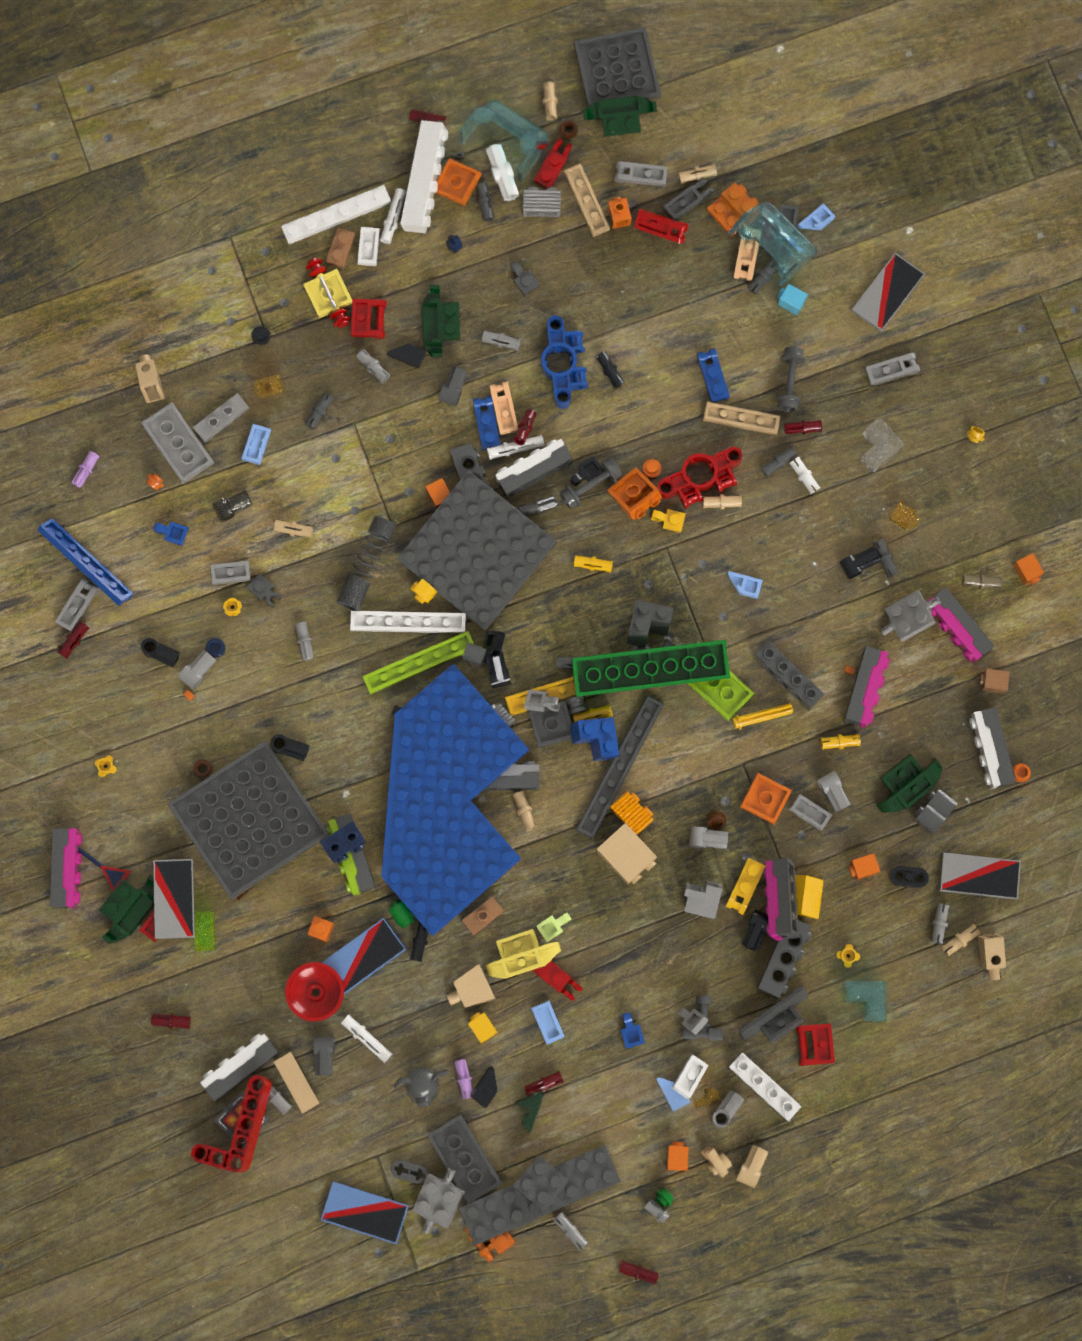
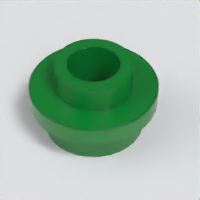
[656,1188,674,1207]

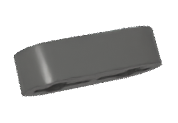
[391,1160,428,1184]

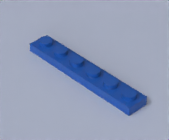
[38,518,134,606]

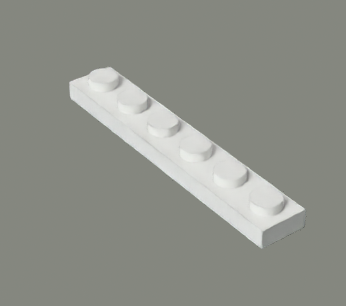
[281,185,391,244]
[350,611,466,633]

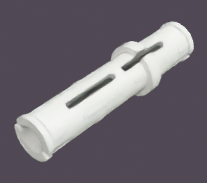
[379,188,407,244]
[487,435,544,460]
[341,1014,393,1063]

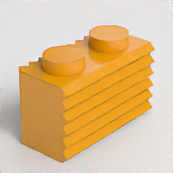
[610,791,654,835]

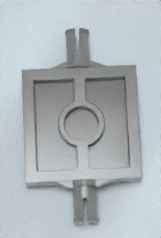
[880,590,941,642]
[412,1168,465,1234]

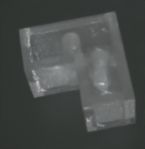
[861,417,905,474]

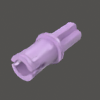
[72,451,100,488]
[455,1059,473,1100]

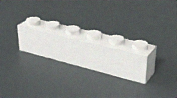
[400,120,448,233]

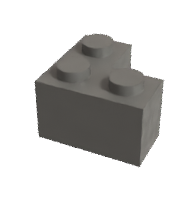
[627,600,673,647]

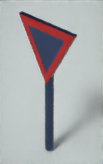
[78,848,131,891]

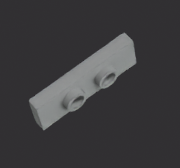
[193,393,250,443]

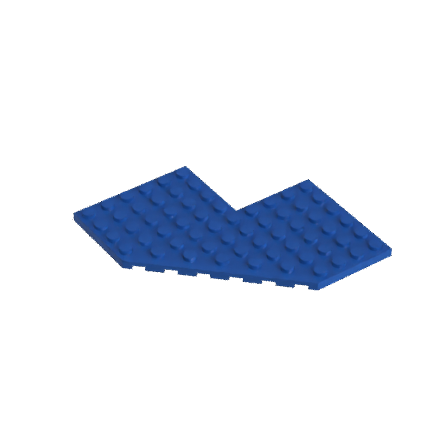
[381,664,529,936]

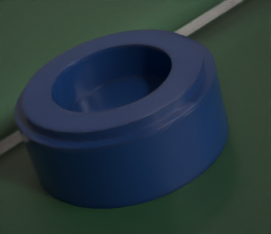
[206,638,226,658]

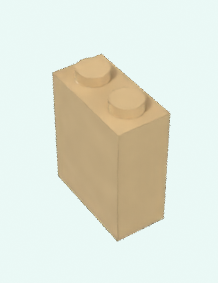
[596,823,657,885]

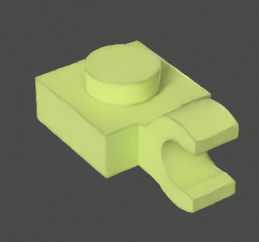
[536,913,572,943]

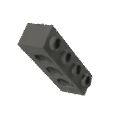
[450,443,491,488]
[754,641,824,711]
[757,920,812,999]

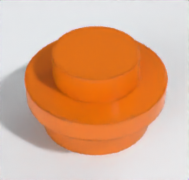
[643,459,662,478]
[146,473,164,490]
[1012,763,1031,783]

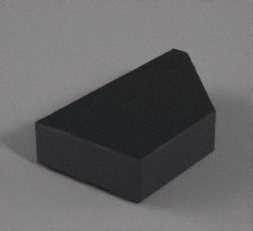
[387,343,426,369]
[470,1066,497,1108]

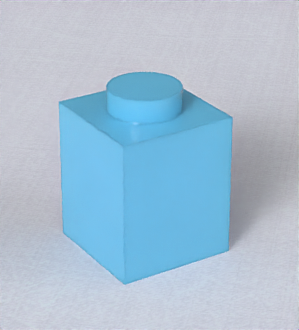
[777,284,808,315]

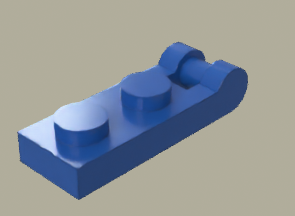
[697,348,730,403]
[473,396,501,450]

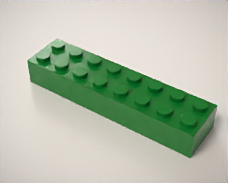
[571,639,730,697]

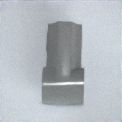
[178,650,216,690]
[817,771,851,813]
[689,827,728,849]
[711,1090,745,1129]

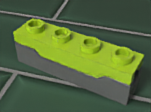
[327,814,376,896]

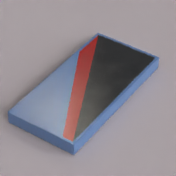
[322,918,406,995]
[321,1181,409,1244]

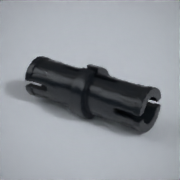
[596,351,625,389]
[410,921,429,962]

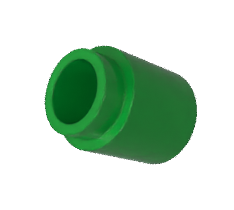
[388,899,416,929]

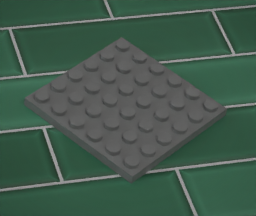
[397,470,557,631]
[167,740,329,900]

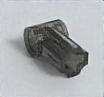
[212,490,253,522]

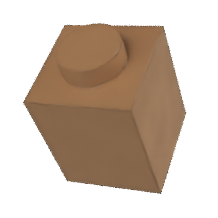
[979,669,1010,694]

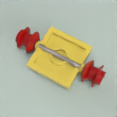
[303,258,353,328]

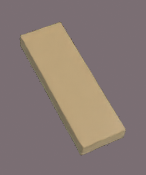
[274,1052,320,1114]

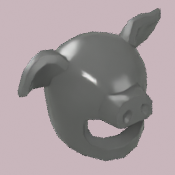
[394,1067,450,1107]

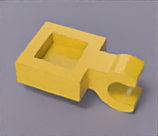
[651,509,686,533]

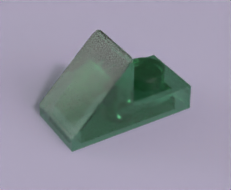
[515,1092,544,1132]

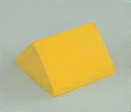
[795,875,824,919]

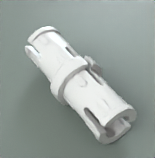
[789,457,821,495]

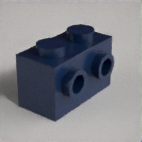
[320,821,367,864]

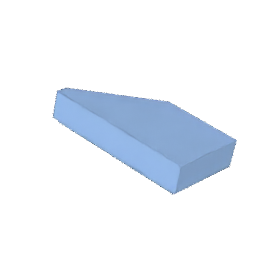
[797,203,836,230]
[728,571,763,599]
[656,1077,690,1111]

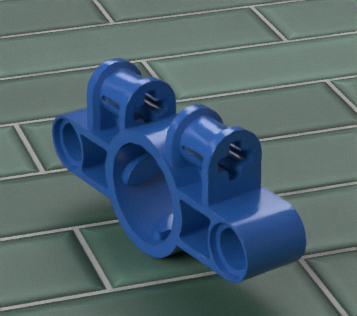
[541,315,589,409]

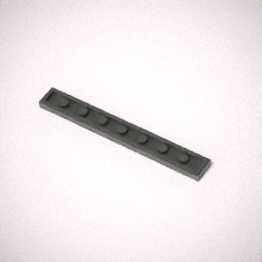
[576,695,664,839]

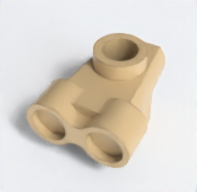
[701,1146,732,1178]

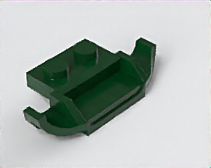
[583,95,657,137]
[422,285,460,357]
[876,754,942,813]
[99,875,154,943]

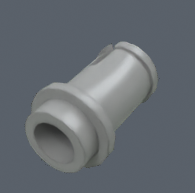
[644,1199,670,1224]

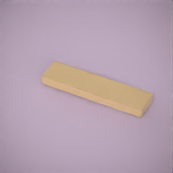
[564,163,610,237]
[703,402,780,435]

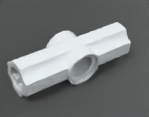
[486,144,519,201]

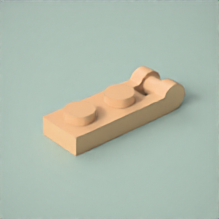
[733,227,761,282]
[489,381,518,435]

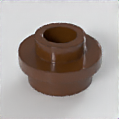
[559,121,578,139]
[193,759,213,779]

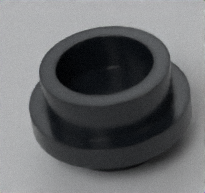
[251,326,270,345]

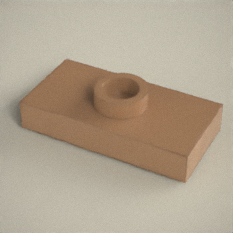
[462,896,504,936]

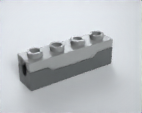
[483,761,540,791]

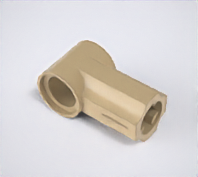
[736,1145,768,1188]

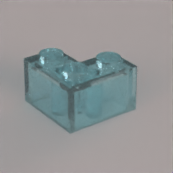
[844,981,887,1022]

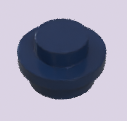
[446,235,462,253]

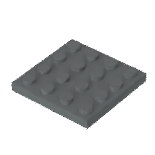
[574,27,661,107]

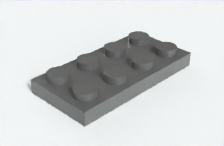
[427,1115,502,1204]

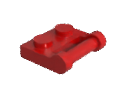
[351,299,387,339]
[795,1023,835,1066]

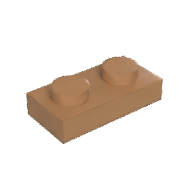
[326,228,356,269]

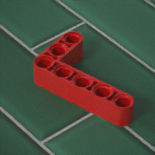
[191,1075,272,1173]

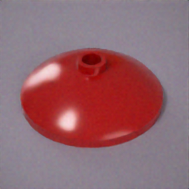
[285,962,344,1022]

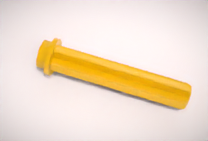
[732,703,793,730]

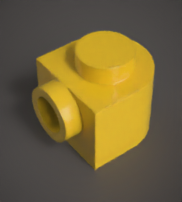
[410,579,437,604]

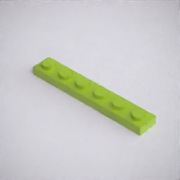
[363,631,474,695]

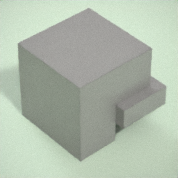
[684,881,722,919]

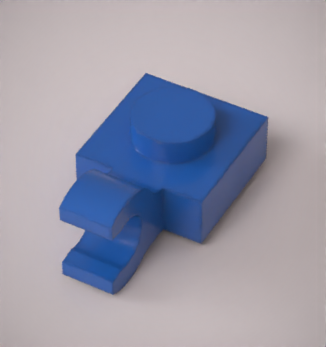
[153,521,189,546]
[621,1012,645,1049]

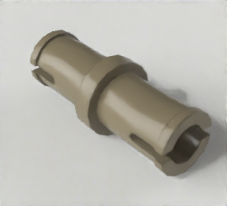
[962,574,1002,590]

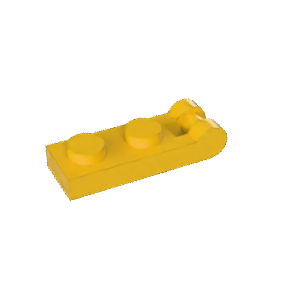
[725,858,766,915]

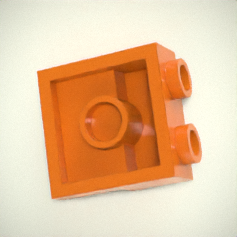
[706,183,760,237]
[607,467,662,521]

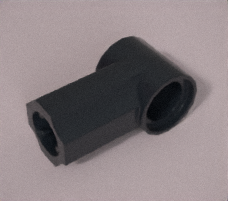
[839,547,881,579]
[141,638,180,668]
[486,649,511,689]
[270,734,310,762]
[741,909,769,951]

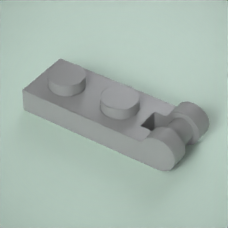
[614,161,668,187]
[865,353,921,386]
[55,578,100,632]

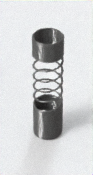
[337,516,396,611]

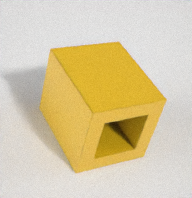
[468,1012,497,1044]

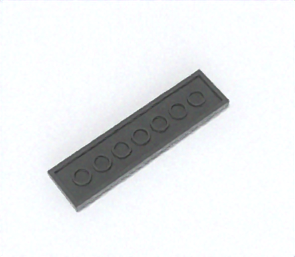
[459,1145,621,1246]

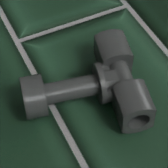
[683,996,723,1041]

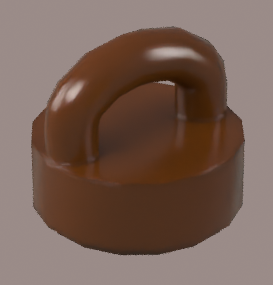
[707,811,726,830]

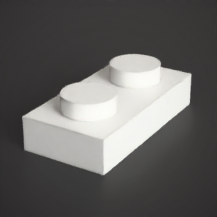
[358,227,380,266]
[672,1054,708,1099]

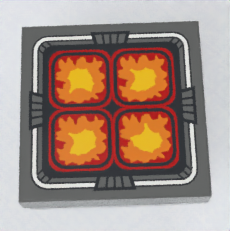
[214,1092,270,1148]

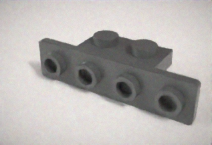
[739,986,808,1044]

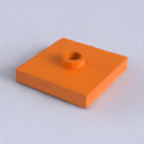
[434,158,482,206]
[740,773,792,825]

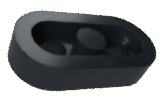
[889,866,929,888]

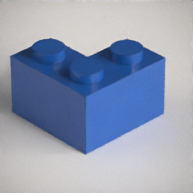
[570,717,619,761]

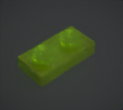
[194,911,216,952]

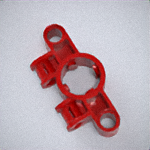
[657,446,742,509]

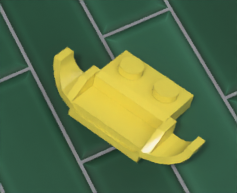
[485,929,561,979]

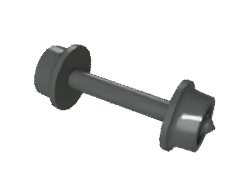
[776,346,806,413]
[560,459,622,509]

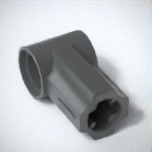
[438,367,467,406]
[462,643,487,668]
[313,1037,335,1076]

